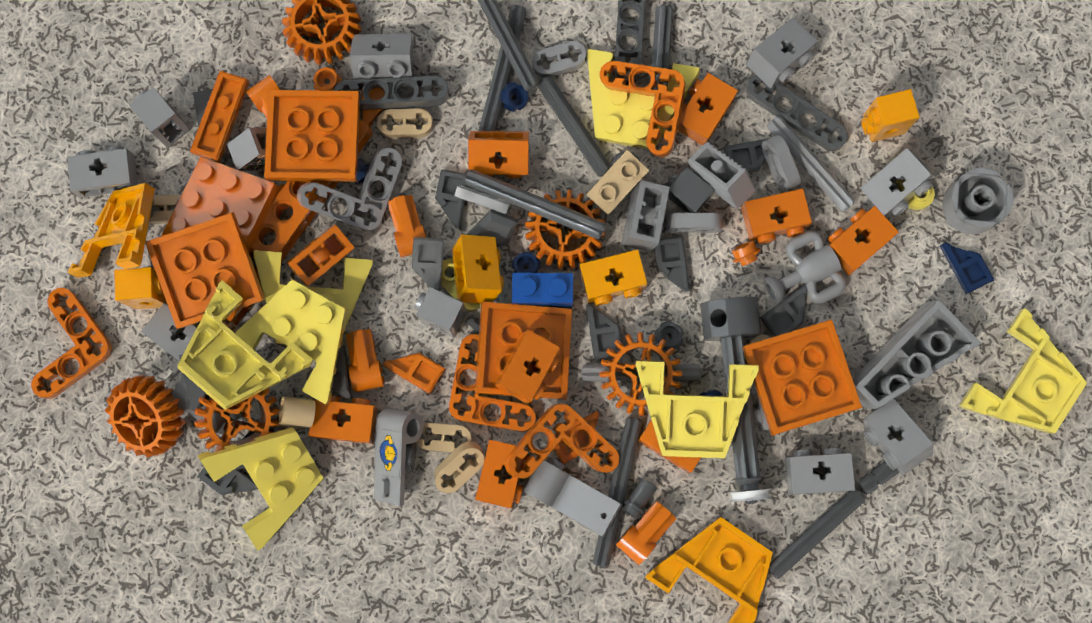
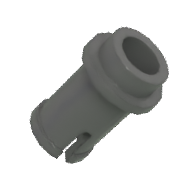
[622,478,657,519]

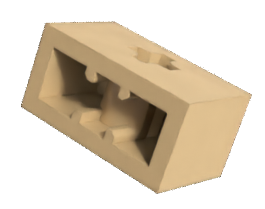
[586,150,649,215]

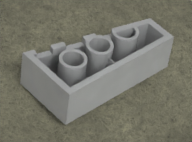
[853,300,981,409]

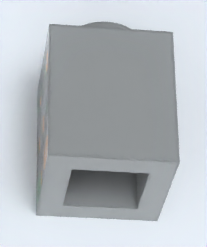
[227,128,267,171]

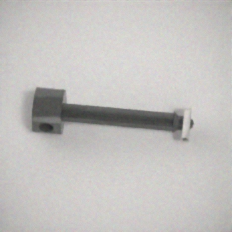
[700,297,773,504]

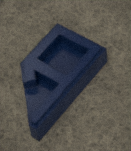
[939,243,994,294]

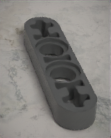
[614,0,645,85]
[746,75,848,151]
[334,76,449,110]

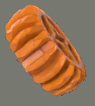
[282,0,362,65]
[525,190,605,270]
[599,332,683,415]
[104,375,186,458]
[194,388,279,452]

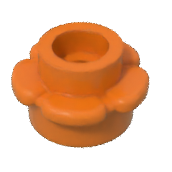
[313,67,342,91]
[731,241,760,266]

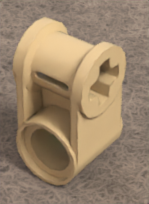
[276,396,316,430]

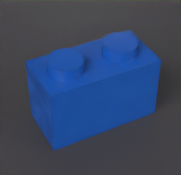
[512,273,573,309]

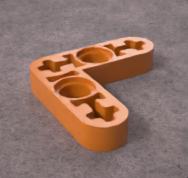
[600,61,686,157]
[31,288,112,399]
[449,334,536,432]
[505,404,619,478]

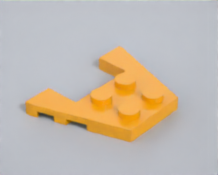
[68,183,155,278]
[644,517,773,623]

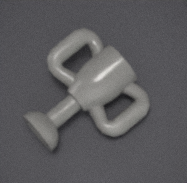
[763,231,846,304]

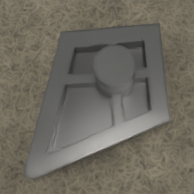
[466,209,519,246]

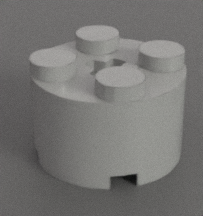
[942,168,1013,234]

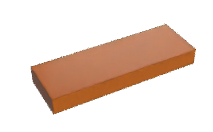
[190,71,250,163]

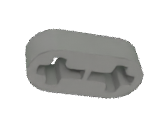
[532,41,586,78]
[762,135,801,192]
[666,213,723,233]

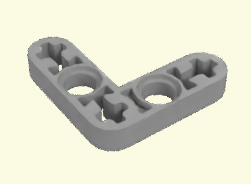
[297,147,402,231]

